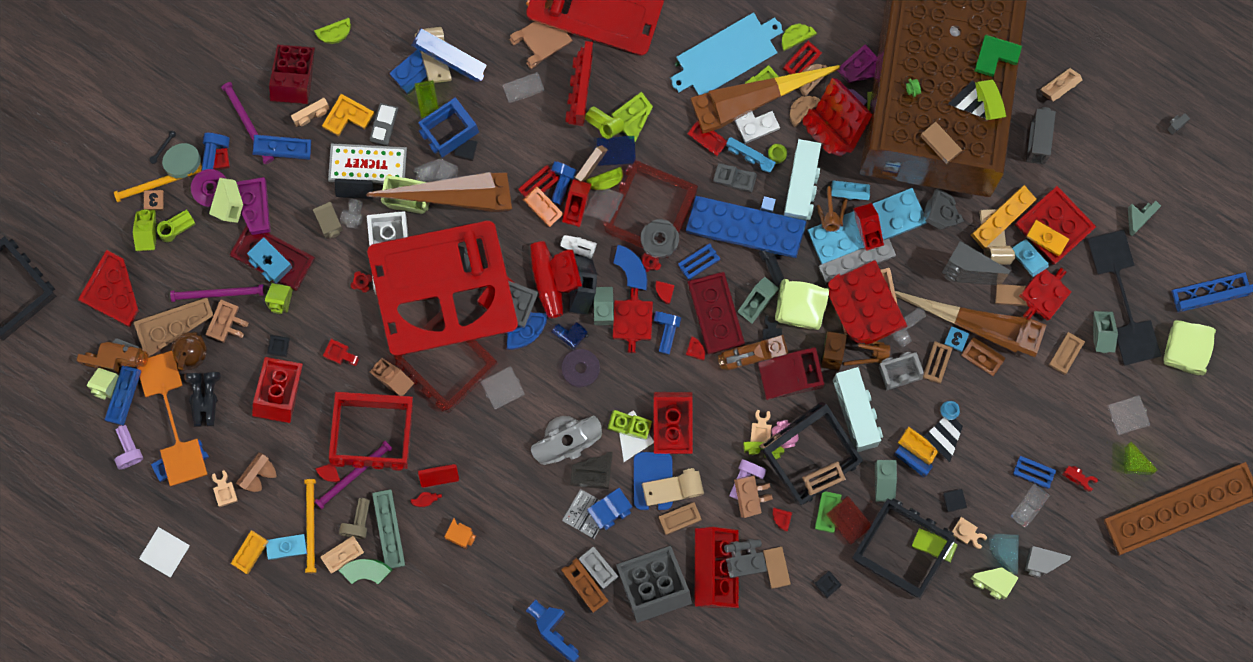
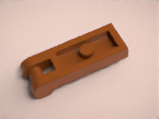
[561,558,609,613]

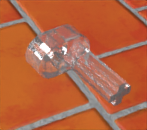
[891,307,926,347]

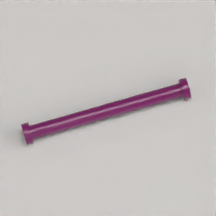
[221,82,274,164]
[170,284,264,302]
[314,441,392,510]

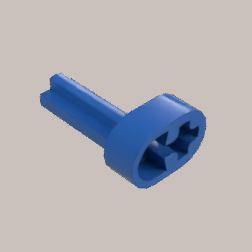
[201,133,230,171]
[551,161,577,205]
[653,311,681,354]

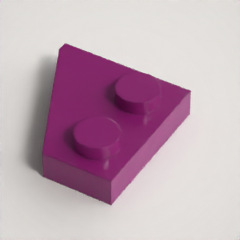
[837,44,877,84]

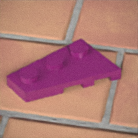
[236,177,271,235]

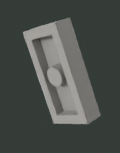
[578,546,618,589]

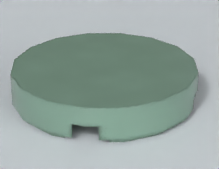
[162,143,201,178]

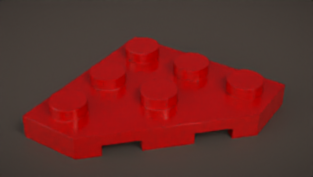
[78,250,139,327]

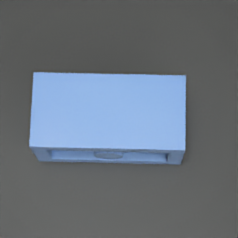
[761,196,776,213]

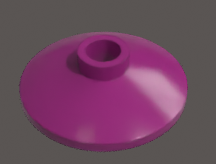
[191,169,227,207]

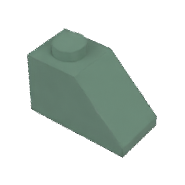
[738,277,779,324]
[594,287,614,325]
[1093,311,1118,353]
[875,460,897,502]

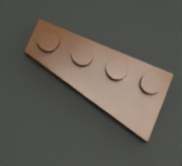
[134,298,214,358]

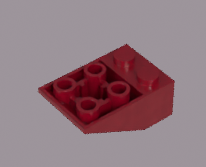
[269,44,315,104]
[758,347,824,400]

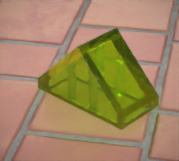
[415,80,439,118]
[1124,442,1157,475]

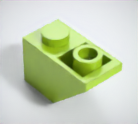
[133,210,156,251]
[265,283,293,314]

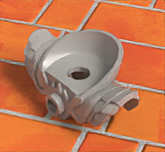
[531,416,602,465]

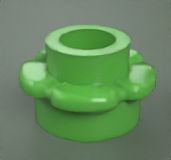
[906,78,921,97]

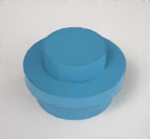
[940,401,960,420]

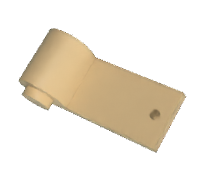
[415,27,452,84]
[980,210,1015,265]
[642,468,704,506]

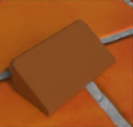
[961,337,1005,377]

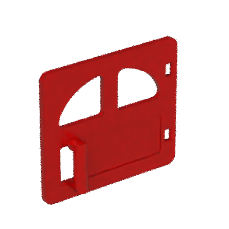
[526,0,664,56]
[367,221,518,356]

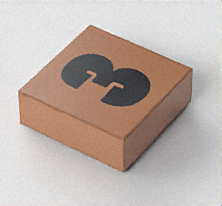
[144,190,164,211]

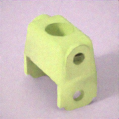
[381,175,429,214]
[775,279,829,330]
[1164,320,1216,375]

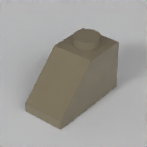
[313,202,343,239]

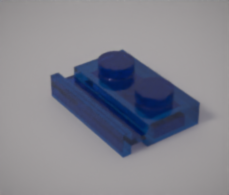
[597,136,636,166]

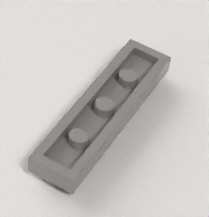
[818,238,896,284]

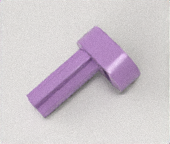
[115,425,143,470]
[729,459,767,500]

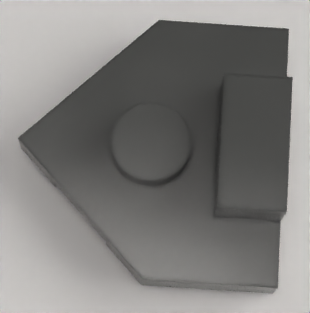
[923,188,964,230]

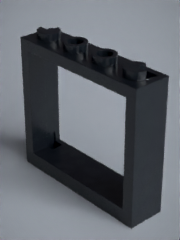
[0,236,57,341]
[759,402,863,505]
[852,498,956,600]

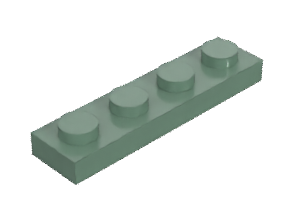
[372,490,405,569]

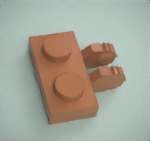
[206,300,249,343]
[734,475,773,518]

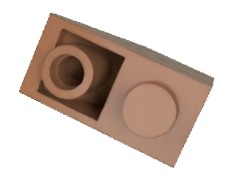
[370,358,414,396]

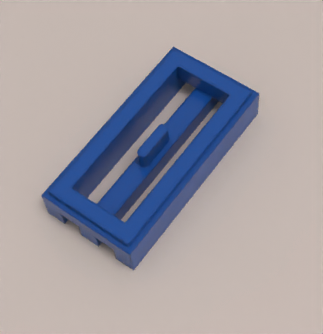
[678,243,720,280]
[1013,456,1056,489]

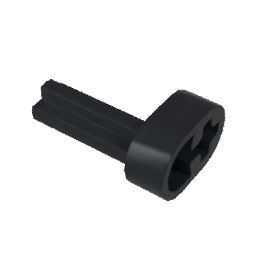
[759,250,784,286]

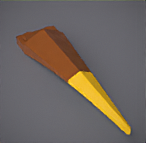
[690,65,840,134]

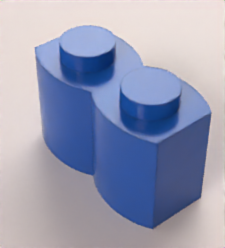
[587,488,632,530]

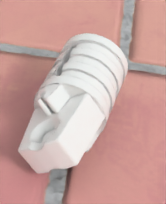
[561,235,597,259]

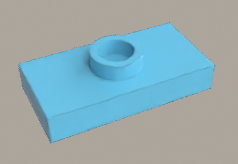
[831,180,870,200]
[1012,239,1049,277]
[266,534,307,560]

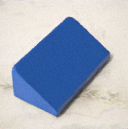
[894,445,933,477]

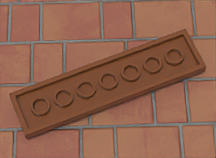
[1104,462,1253,556]

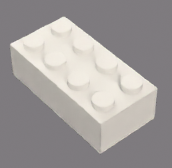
[367,211,408,295]

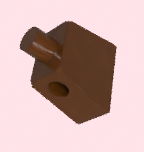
[820,332,847,371]

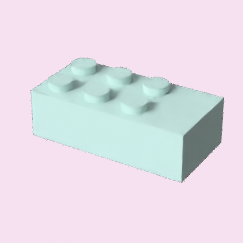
[784,139,821,221]
[833,367,883,452]

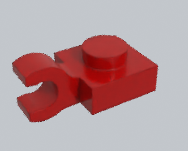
[323,339,359,366]
[1062,466,1098,492]

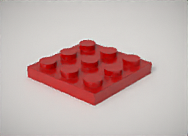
[1015,186,1096,265]

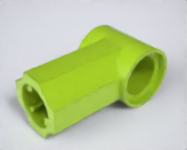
[585,106,624,139]
[157,209,195,242]

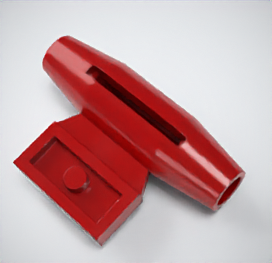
[530,241,582,319]

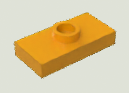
[1026,220,1069,256]
[898,427,939,465]
[231,530,269,574]

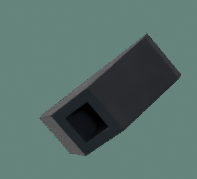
[568,256,597,315]

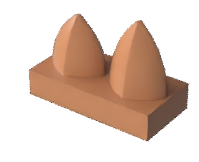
[236,453,277,492]

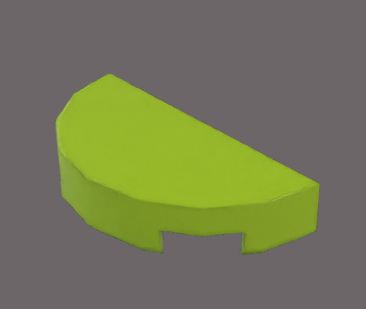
[314,18,351,44]
[781,23,817,51]
[586,167,623,190]

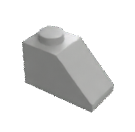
[1025,546,1071,577]

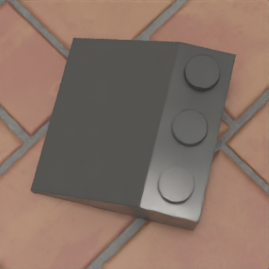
[942,241,1010,285]
[616,546,692,623]

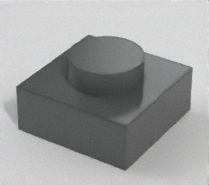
[1167,113,1190,135]

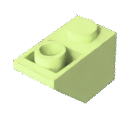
[209,178,243,223]
[87,368,119,400]
[971,567,1018,600]

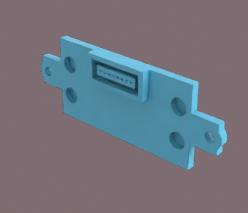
[670,12,783,95]

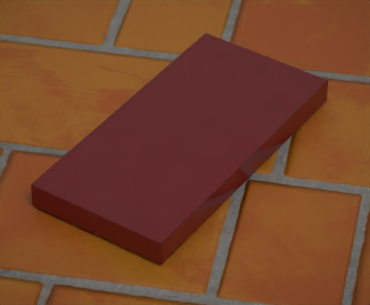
[230,225,315,291]
[687,272,745,355]

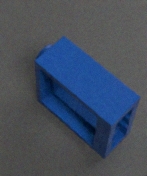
[418,97,479,157]

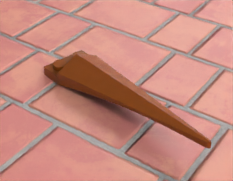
[366,172,512,212]

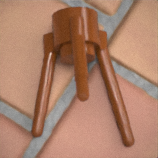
[817,186,848,232]
[843,341,890,366]

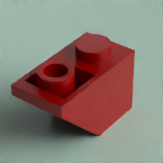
[853,203,884,251]

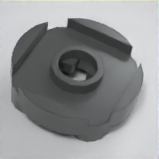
[641,219,679,258]

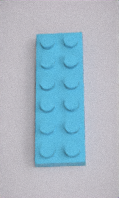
[807,188,927,264]

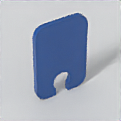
[634,452,673,510]

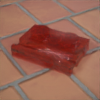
[826,496,871,544]

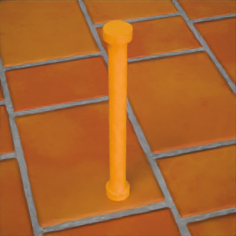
[114,162,202,203]
[304,479,317,573]

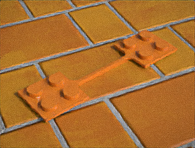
[137,351,208,487]

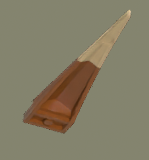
[895,291,1046,357]

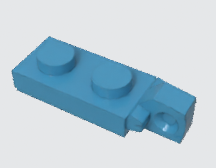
[726,137,776,173]

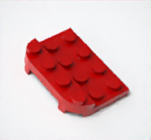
[565,41,593,126]
[803,78,873,157]
[828,260,908,345]

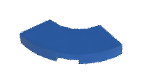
[614,245,648,291]
[507,312,548,350]

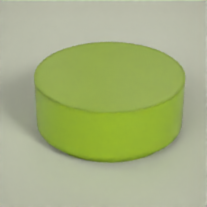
[768,144,787,164]

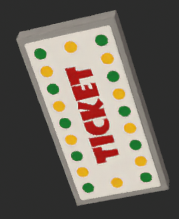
[328,144,407,185]

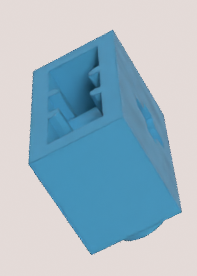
[247,237,292,283]

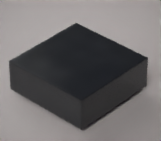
[454,140,478,161]
[267,335,290,357]
[943,489,967,513]
[814,571,842,598]

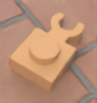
[750,410,772,442]
[212,471,238,507]
[952,517,987,549]

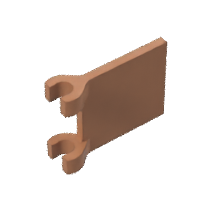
[509,21,573,69]

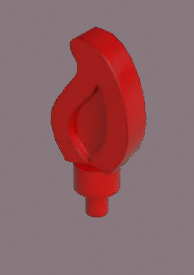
[411,492,442,507]

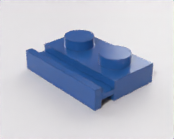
[390,49,428,94]

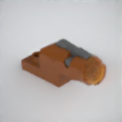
[718,335,788,370]
[77,338,148,372]

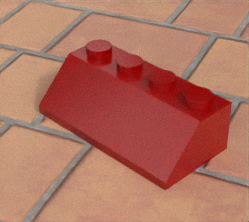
[695,527,739,608]

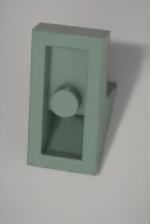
[1128,201,1161,236]

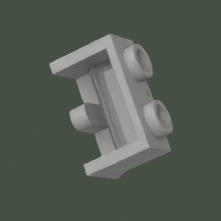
[879,352,924,391]

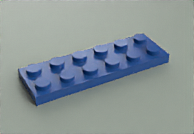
[686,196,806,258]

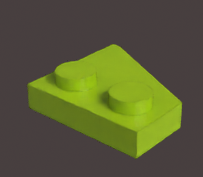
[611,92,653,144]

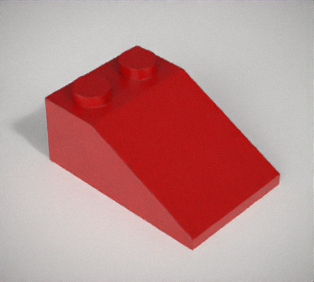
[252,357,303,423]
[654,392,693,454]

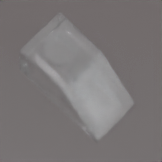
[1010,483,1050,528]

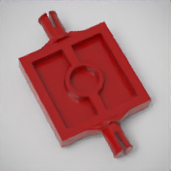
[1019,268,1071,321]
[613,288,653,353]

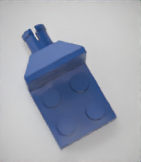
[526,600,579,662]

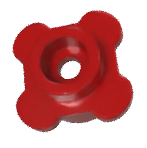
[641,253,661,272]
[351,271,372,293]

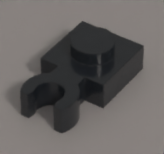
[762,316,782,340]

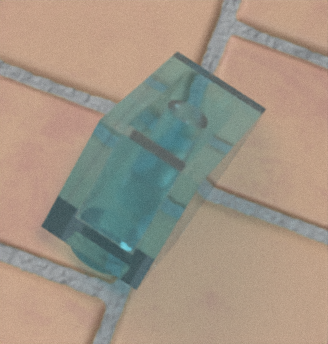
[989,534,1019,575]

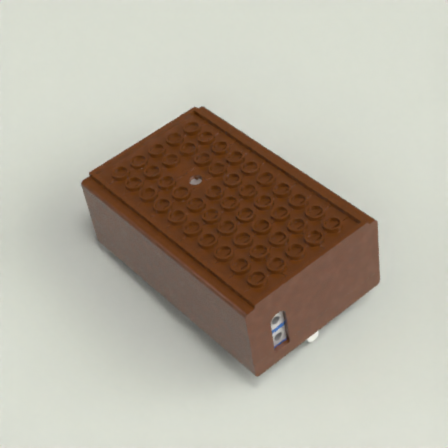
[860,0,1027,197]

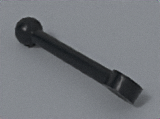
[149,131,176,164]

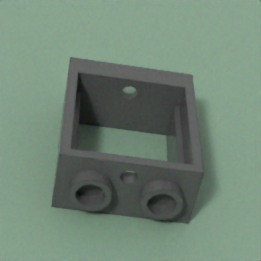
[1026,107,1056,165]

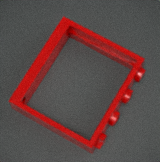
[329,392,414,471]

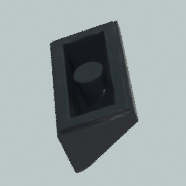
[335,179,374,199]

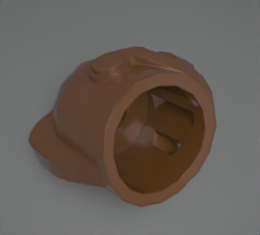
[171,332,207,371]

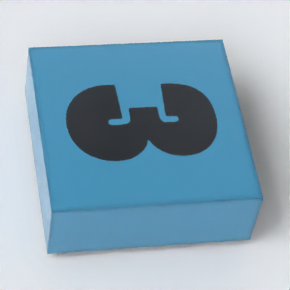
[944,326,969,352]

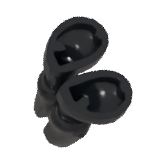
[184,372,221,427]

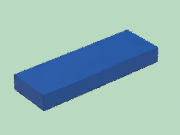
[253,135,311,160]
[105,366,141,426]

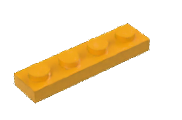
[971,185,1036,249]

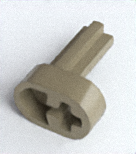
[339,498,370,539]

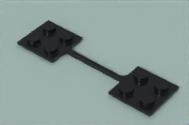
[1087,230,1161,366]

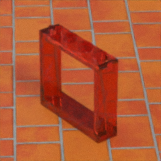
[603,160,698,258]
[394,310,498,413]

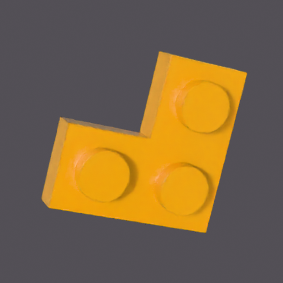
[322,94,374,136]

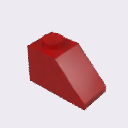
[562,179,592,227]

